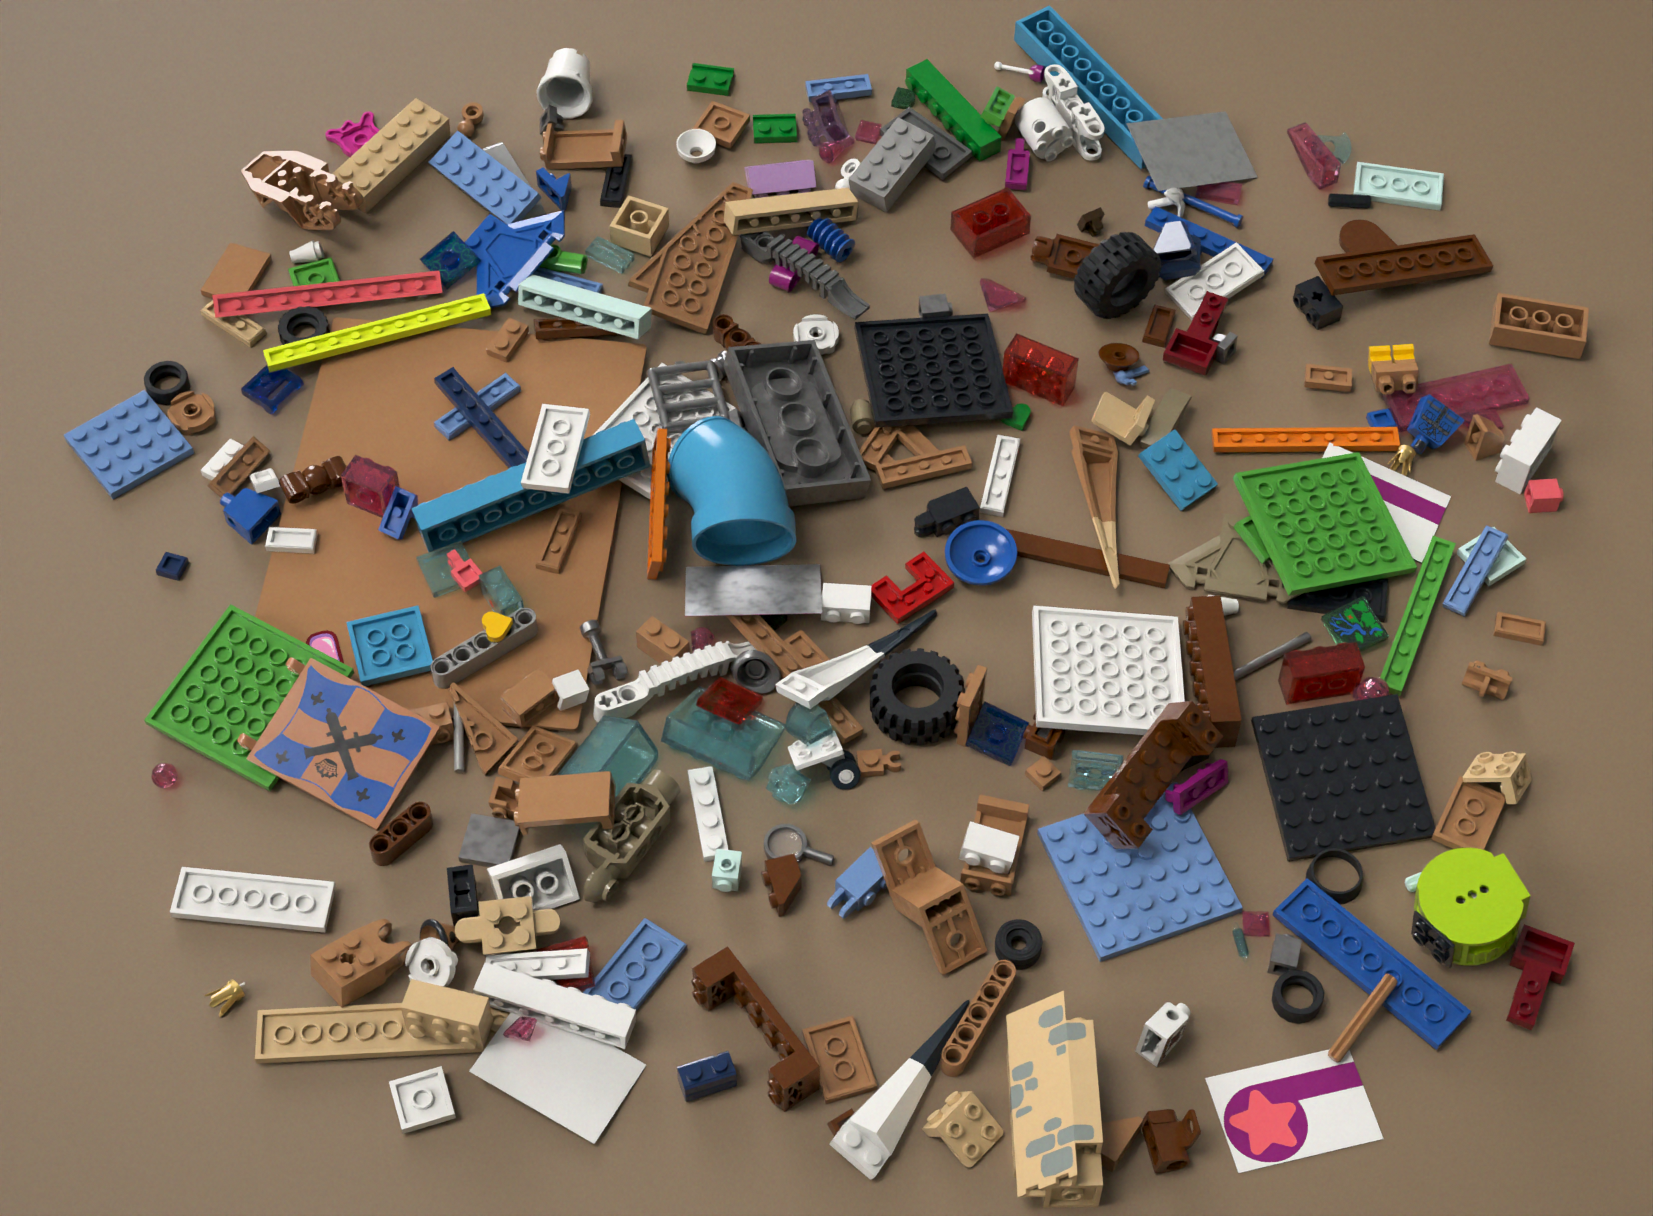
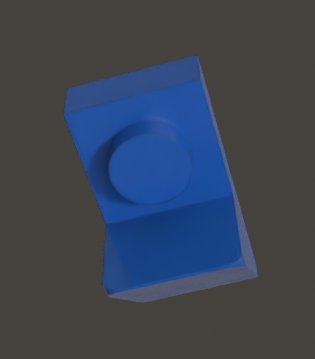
[536,167,572,211]
[378,486,418,540]

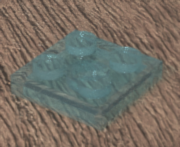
[1068,750,1123,791]

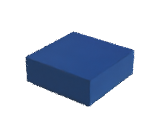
[1366,408,1397,427]

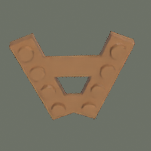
[859,425,972,489]

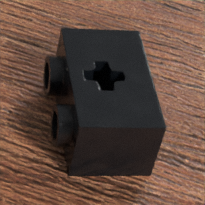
[1293,276,1343,330]

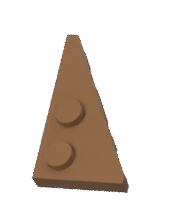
[449,682,518,776]

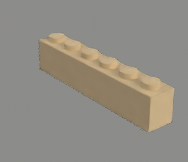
[724,188,858,235]

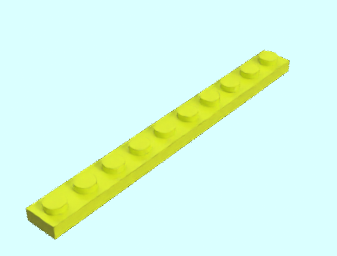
[263,293,491,372]

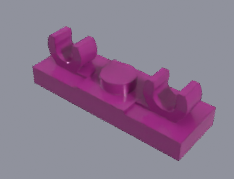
[1165,759,1228,815]

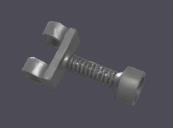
[579,620,627,685]

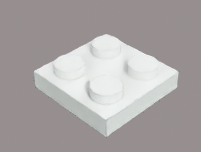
[389,1066,456,1134]

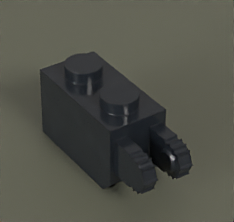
[914,487,980,537]

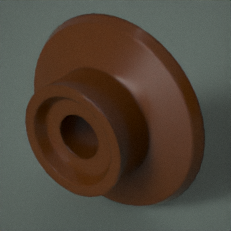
[1098,343,1139,372]

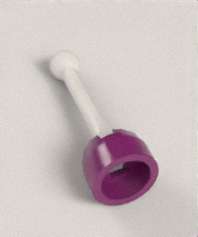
[994,62,1045,83]

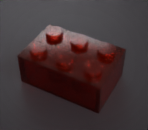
[950,187,1031,258]
[1003,333,1079,406]
[1278,642,1365,705]

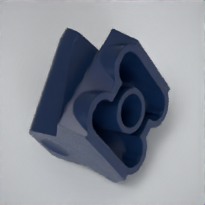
[1153,221,1202,280]

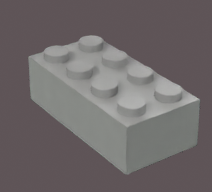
[848,117,936,213]

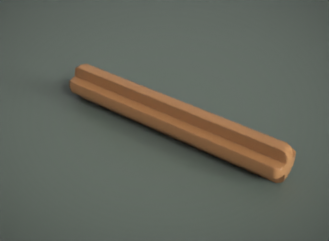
[1328,974,1397,1063]

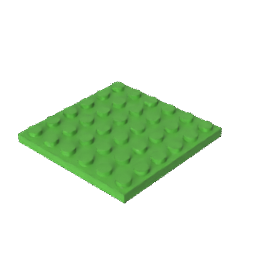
[1233,452,1417,596]
[144,604,354,791]

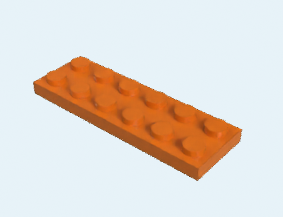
[647,428,671,580]

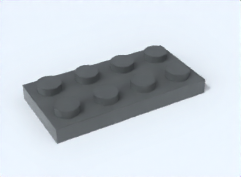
[880,107,972,180]

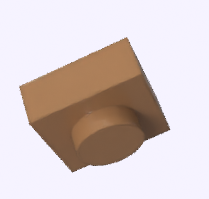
[1025,756,1061,791]

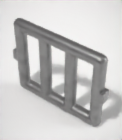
[647,360,730,432]

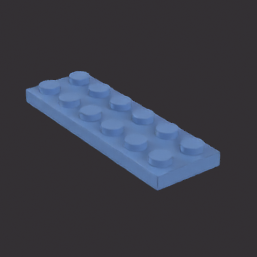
[429,130,542,224]

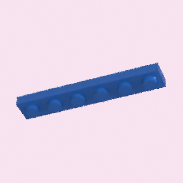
[1145,206,1273,279]

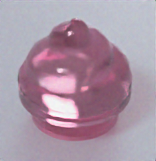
[151,763,178,788]

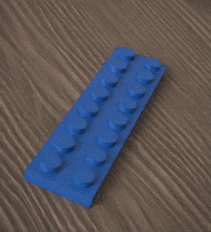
[1273,878,1471,1050]

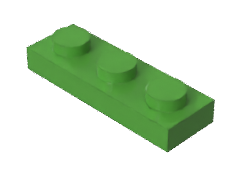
[981,86,1015,127]

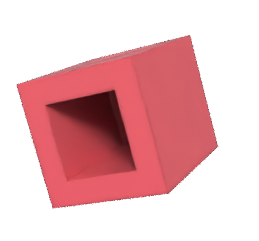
[1524,479,1564,513]

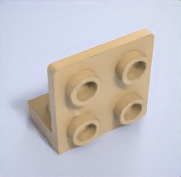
[1463,751,1532,804]

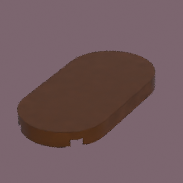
[1339,219,1397,253]

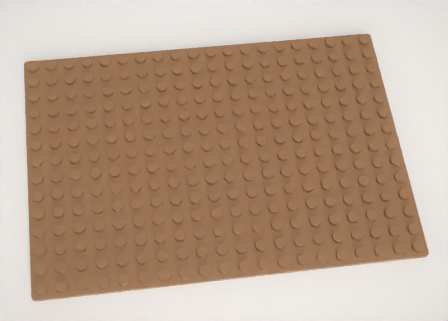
[255,317,647,732]

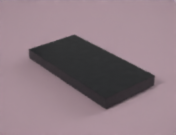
[1287,578,1388,623]

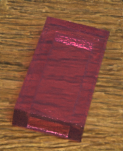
[1195,182,1242,205]

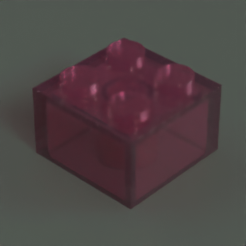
[341,455,400,518]

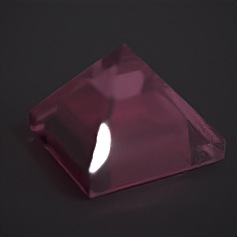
[1242,911,1270,937]
[503,1016,537,1041]

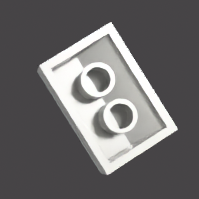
[487,844,580,910]

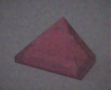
[980,278,1026,312]

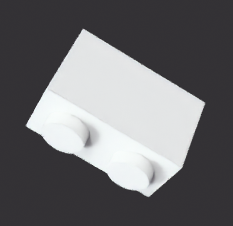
[821,583,872,624]
[959,821,1019,874]

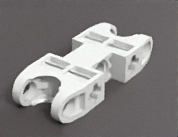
[1042,65,1105,161]

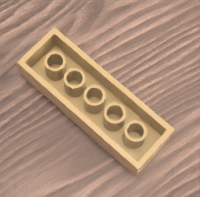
[332,98,450,214]

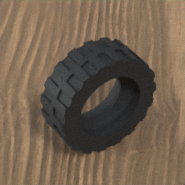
[278,306,330,345]

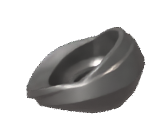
[732,650,781,693]

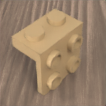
[1092,392,1155,446]
[922,1091,1003,1167]

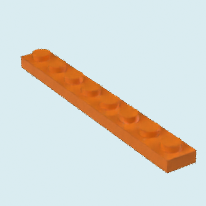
[1211,427,1400,452]

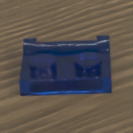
[241,365,304,415]

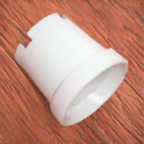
[537,48,593,119]

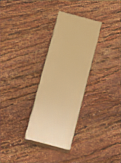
[200,300,266,348]

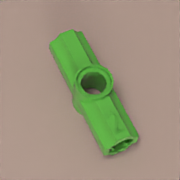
[539,244,588,274]

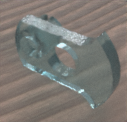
[1305,132,1351,164]

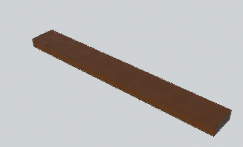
[1006,529,1170,588]

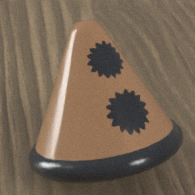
[420,919,460,961]

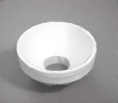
[677,129,716,163]

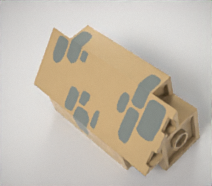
[1006,991,1103,1208]

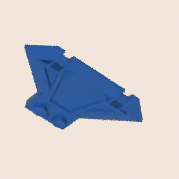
[462,210,565,308]

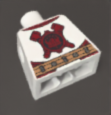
[1135,1002,1191,1067]

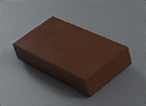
[1142,304,1176,348]

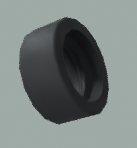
[144,361,191,405]
[1271,970,1324,1024]

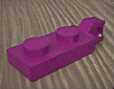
[1005,138,1030,190]

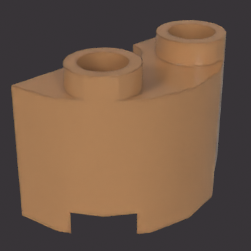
[488,776,519,820]

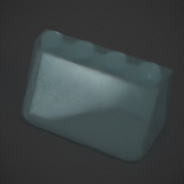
[558,716,658,798]

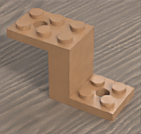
[871,820,987,975]

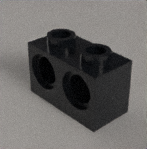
[447,864,479,926]

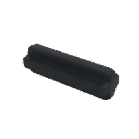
[1328,193,1371,208]

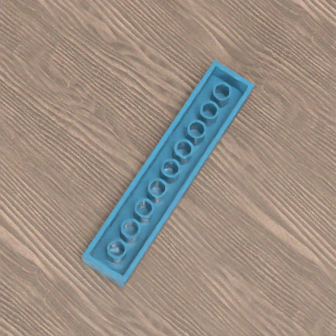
[1014,5,1163,169]
[412,419,651,556]

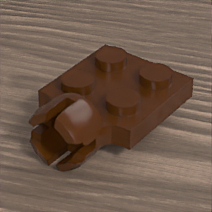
[1030,234,1099,279]

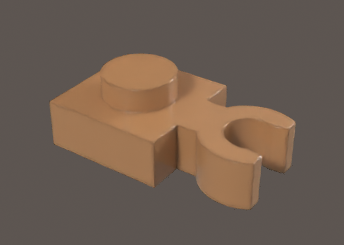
[856,749,901,777]

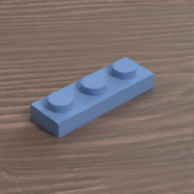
[805,74,872,102]

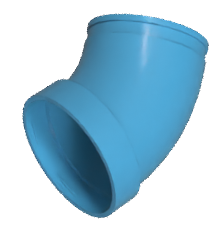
[667,416,796,566]

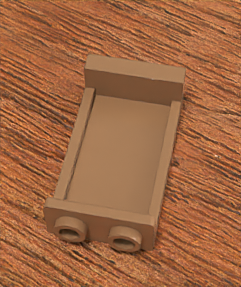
[540,120,628,169]
[514,771,616,835]
[960,794,1029,896]

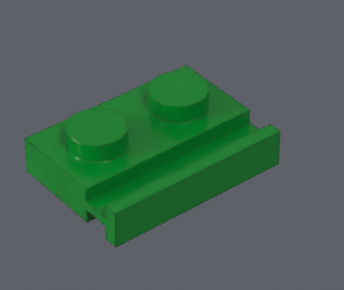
[687,63,734,96]
[753,114,797,144]

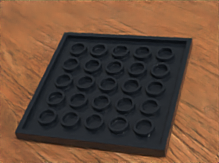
[854,313,1013,428]
[1251,694,1436,861]

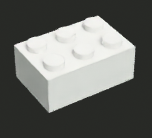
[1495,407,1562,494]

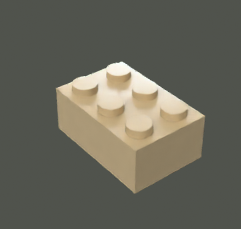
[401,979,493,1049]

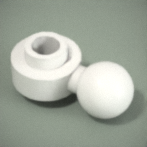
[835,159,861,189]

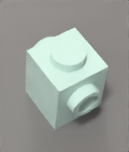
[712,849,742,892]

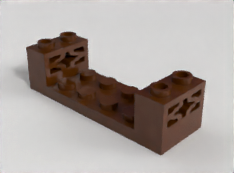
[1083,701,1223,849]
[691,946,820,1112]

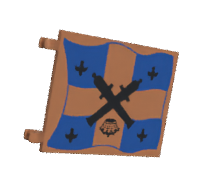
[237,657,440,831]

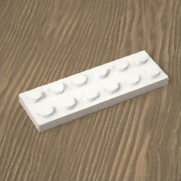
[170,867,336,933]

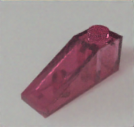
[1287,122,1341,190]

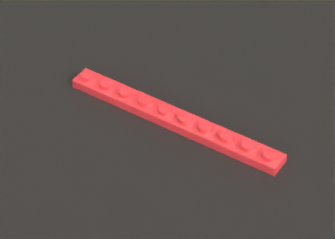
[212,271,442,318]

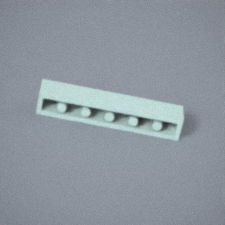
[518,274,652,339]

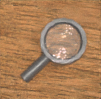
[764,824,835,865]

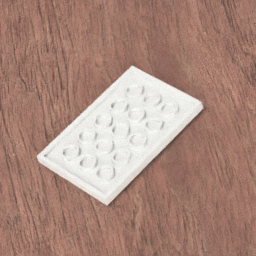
[593,363,735,499]

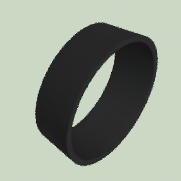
[1306,848,1363,905]

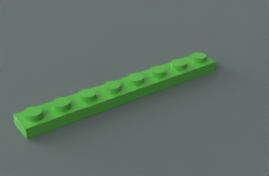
[1376,536,1456,697]

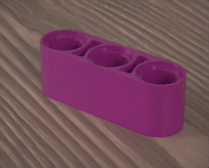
[769,236,819,292]

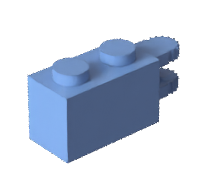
[827,847,887,919]

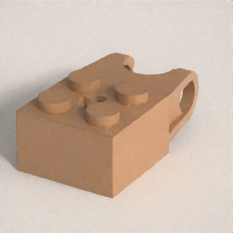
[310,919,412,1008]

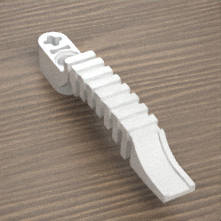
[593,641,756,725]

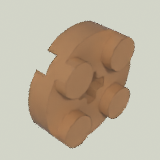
[167,391,216,436]

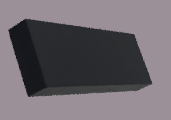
[600,154,632,208]

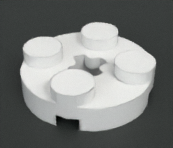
[793,314,839,355]
[405,937,458,987]

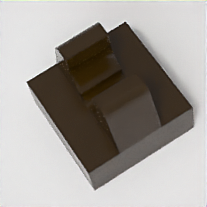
[1077,207,1105,237]

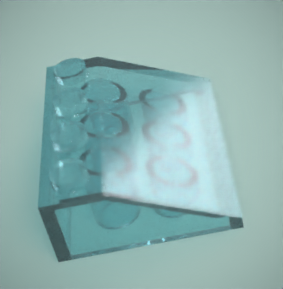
[661,686,786,781]

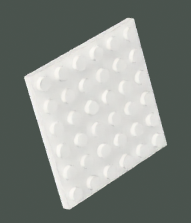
[1032,606,1185,735]

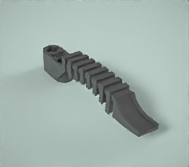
[740,231,870,320]

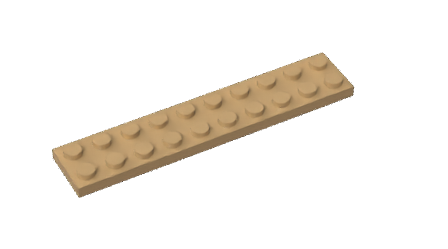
[255,1003,510,1064]

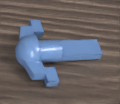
[1113,365,1149,386]

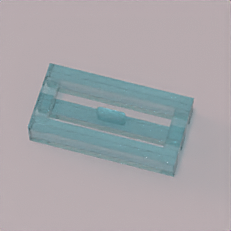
[585,236,635,274]

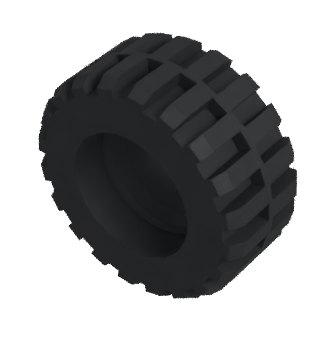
[1074,232,1161,319]
[869,648,965,745]

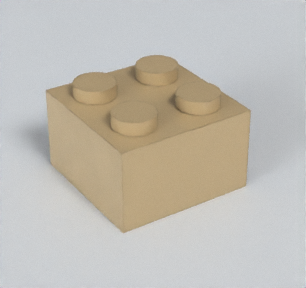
[609,195,669,257]

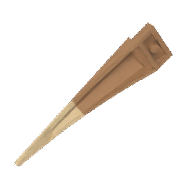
[1070,425,1120,589]

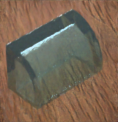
[786,703,833,746]

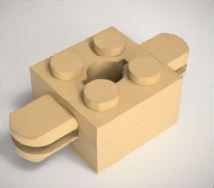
[455,896,561,956]

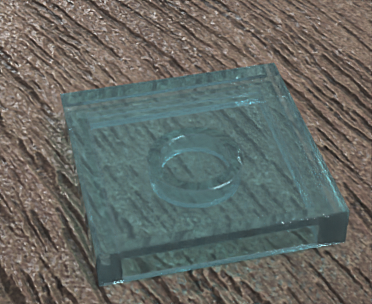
[416,541,470,598]

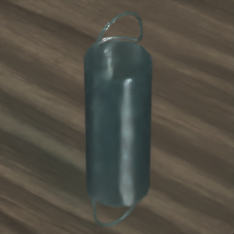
[1232,924,1249,963]

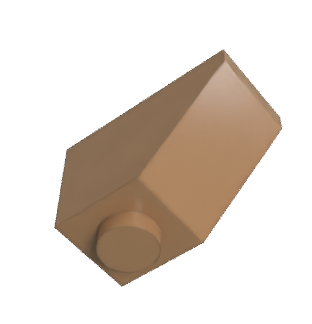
[1464,414,1505,461]
[1101,1116,1143,1172]

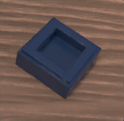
[155,552,189,581]

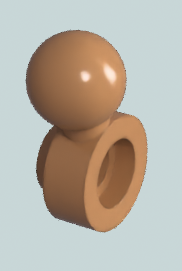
[457,102,484,138]

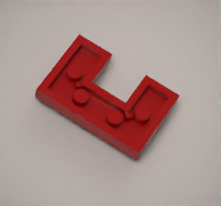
[870,551,954,624]

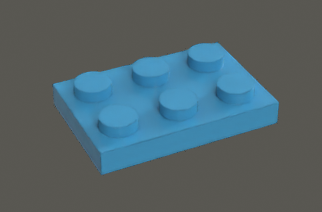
[1138,429,1218,511]

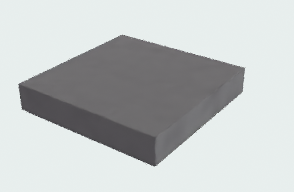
[458,813,520,867]

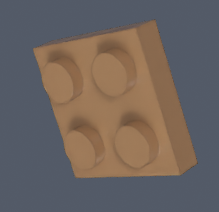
[692,101,750,149]

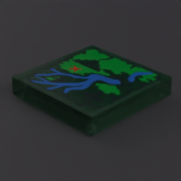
[1321,596,1389,659]

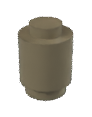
[850,399,875,434]

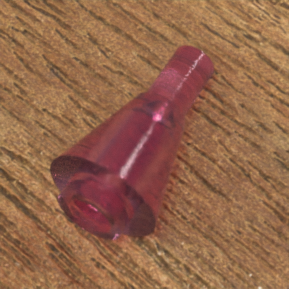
[819,136,855,163]
[691,627,715,653]

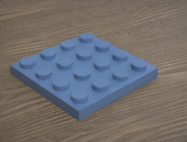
[64,390,194,499]

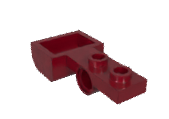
[1163,291,1228,376]
[1506,924,1575,1030]

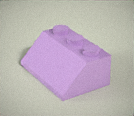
[744,160,816,198]

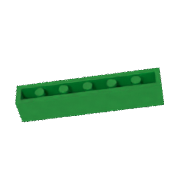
[905,59,1002,162]

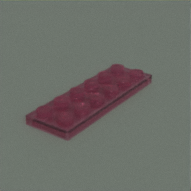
[1382,364,1530,432]

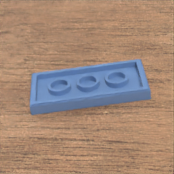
[583,918,687,1011]

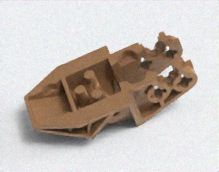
[241,151,364,230]

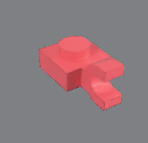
[447,549,485,592]

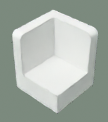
[552,670,589,711]

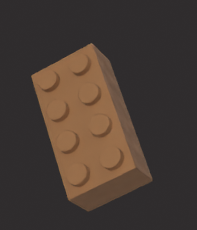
[1489,293,1589,359]

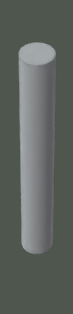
[453,701,464,773]

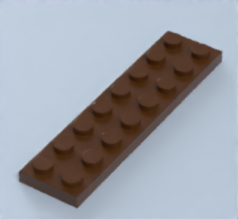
[1314,234,1493,296]

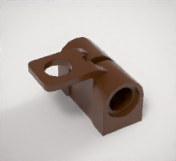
[1141,1109,1201,1173]

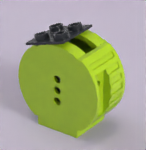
[1411,848,1531,968]

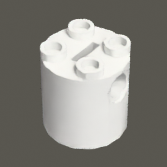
[1015,97,1074,161]

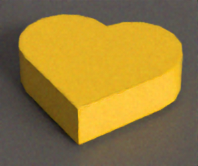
[482,612,513,643]

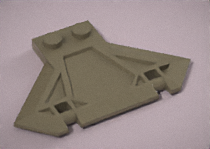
[1168,513,1303,604]

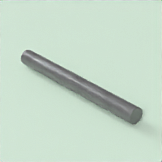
[1233,632,1311,681]

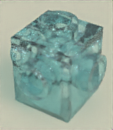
[765,764,811,805]

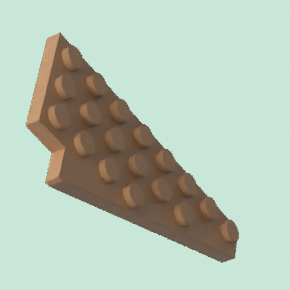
[628,182,753,334]

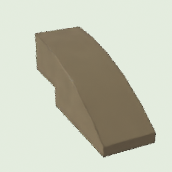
[1140,388,1192,449]

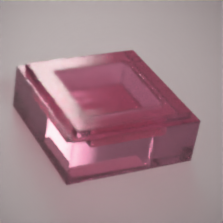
[855,120,882,145]

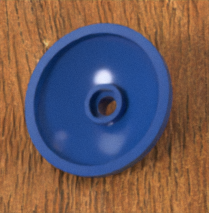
[945,520,1017,586]

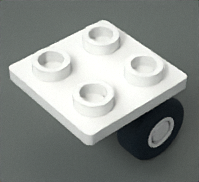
[788,731,861,790]

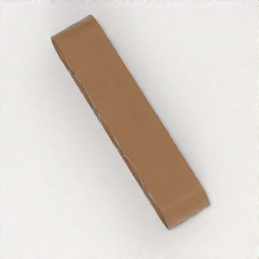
[941,960,1016,1077]

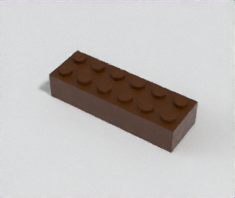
[1183,595,1242,748]

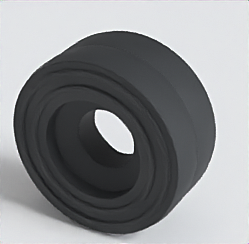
[995,919,1043,970]

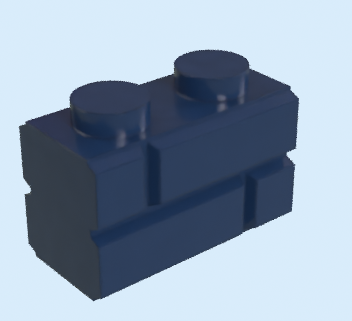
[677,1051,737,1102]

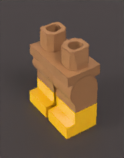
[1368,344,1419,395]

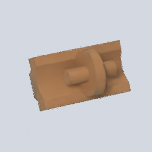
[1462,660,1513,700]

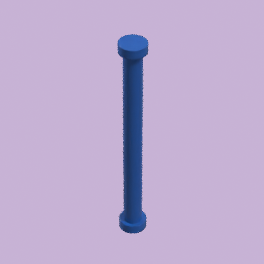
[1143,175,1243,228]

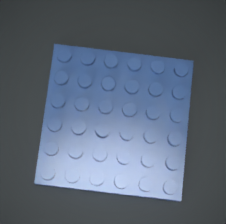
[1037,782,1243,962]

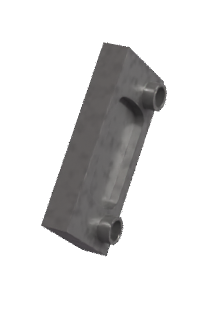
[723,340,871,506]

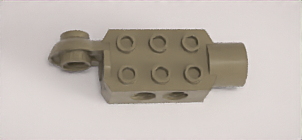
[583,770,680,902]

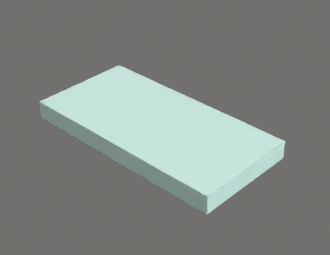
[1353,162,1444,211]

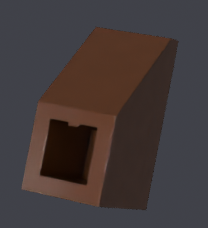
[761,853,801,917]

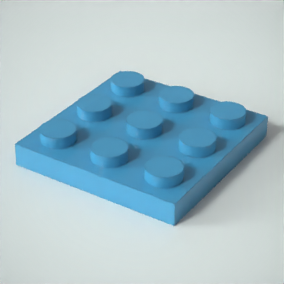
[346,605,433,686]

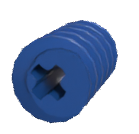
[807,218,855,262]

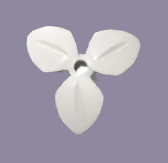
[1148,188,1185,218]

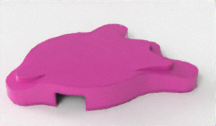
[325,111,380,157]

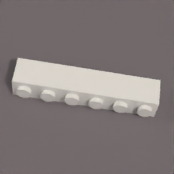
[473,963,636,1049]

